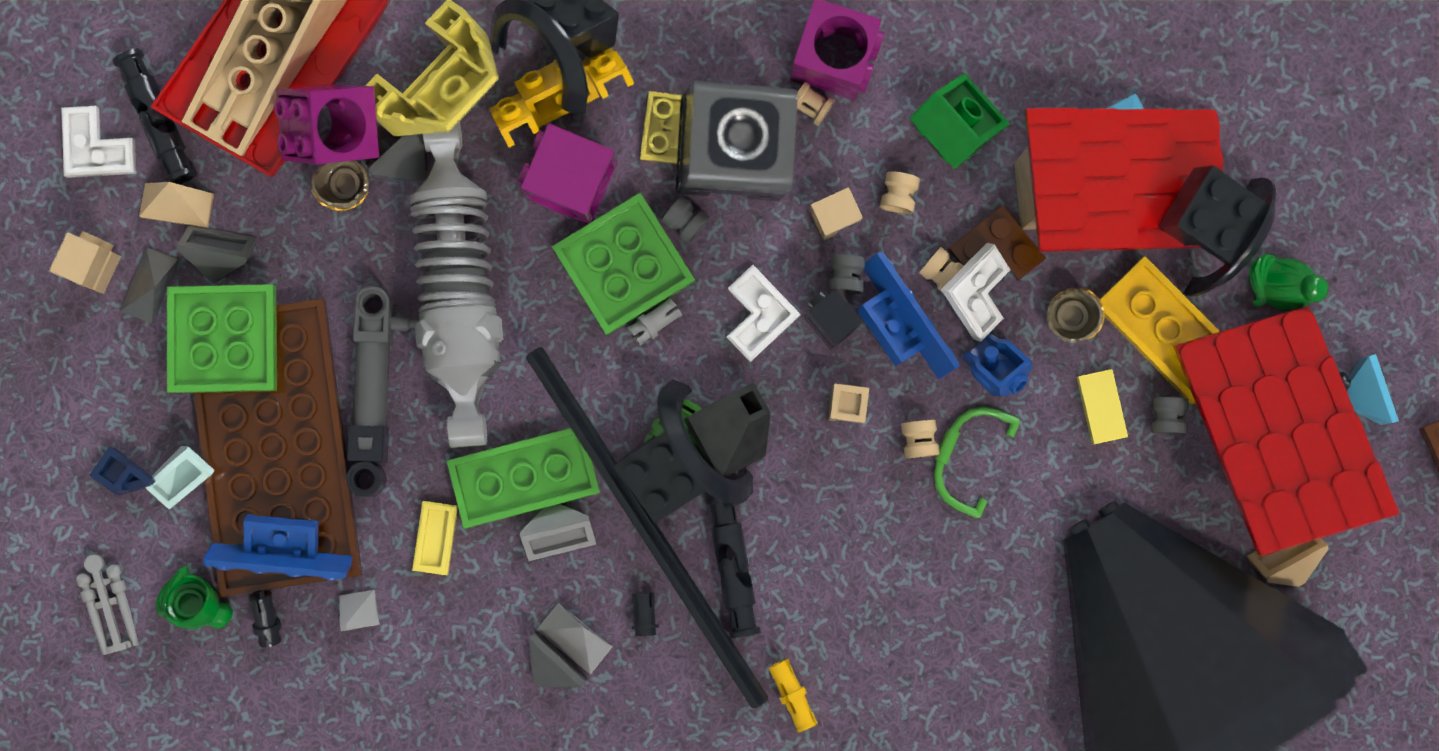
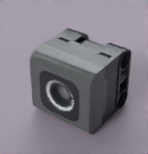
[676,81,797,201]

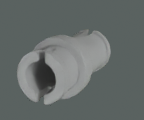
[627,298,682,346]

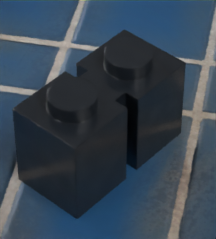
[804,289,863,351]

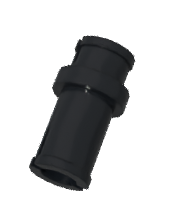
[249,590,282,648]

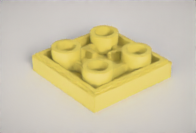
[640,91,682,164]

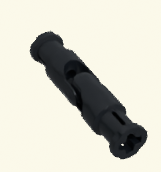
[112,48,198,185]
[706,497,761,638]

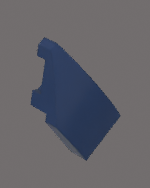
[89,446,156,495]

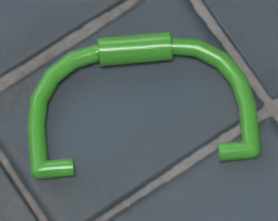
[934,406,1020,519]

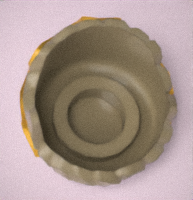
[311,160,370,211]
[1046,288,1105,343]

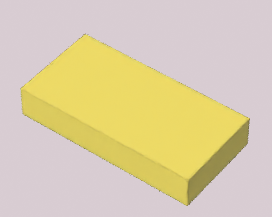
[1076,369,1128,445]
[412,501,458,575]

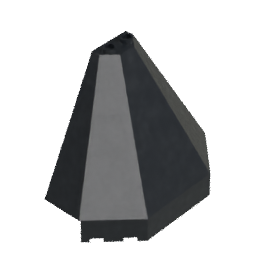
[1063,500,1368,751]

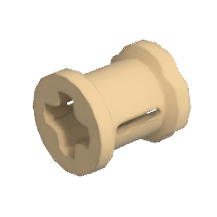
[797,82,835,126]

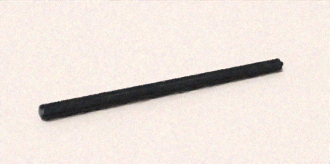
[526,347,768,708]

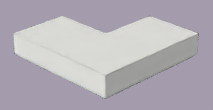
[62,106,136,178]
[941,243,1010,342]
[726,265,801,362]

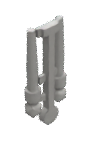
[76,554,139,655]

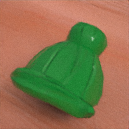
[1249,254,1329,311]
[155,565,233,629]

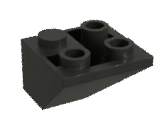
[683,382,771,478]

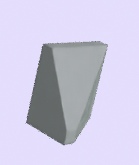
[339,590,380,631]

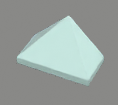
[146,446,215,509]

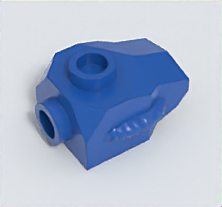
[962,334,1032,396]

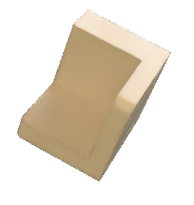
[809,187,862,241]
[827,383,869,424]

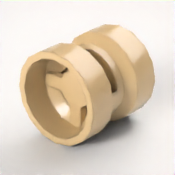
[880,172,920,214]
[919,247,964,294]
[901,420,939,458]

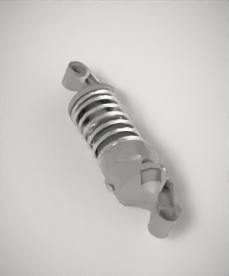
[409,120,503,448]

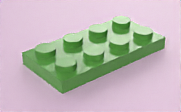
[447,428,601,529]

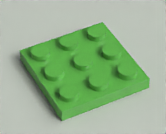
[552,193,695,336]
[167,284,277,394]

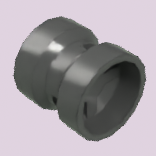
[662,195,710,244]
[829,255,865,294]
[1152,397,1188,435]

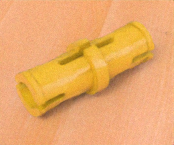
[768,658,818,732]

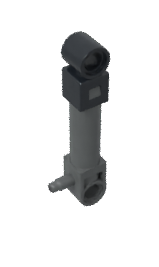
[346,286,419,497]

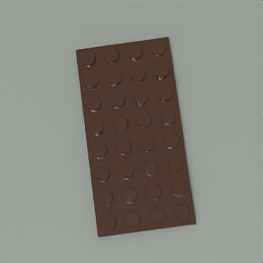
[194,298,363,597]

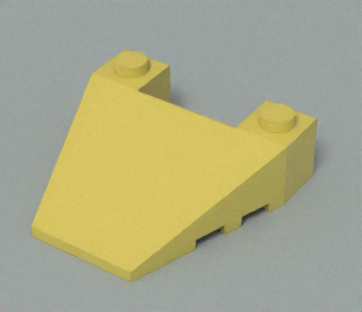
[365,0,498,136]

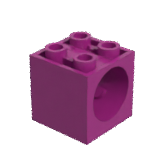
[790,0,885,101]
[274,84,379,164]
[519,123,617,225]

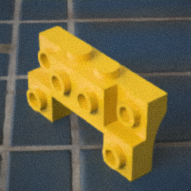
[489,47,634,147]

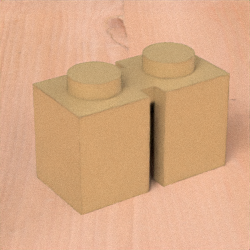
[49,231,121,294]

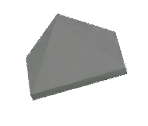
[520,504,597,561]
[536,603,613,675]

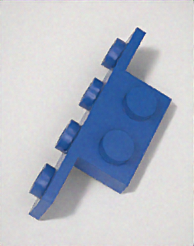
[856,251,959,379]
[203,514,353,580]

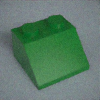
[909,73,1010,170]

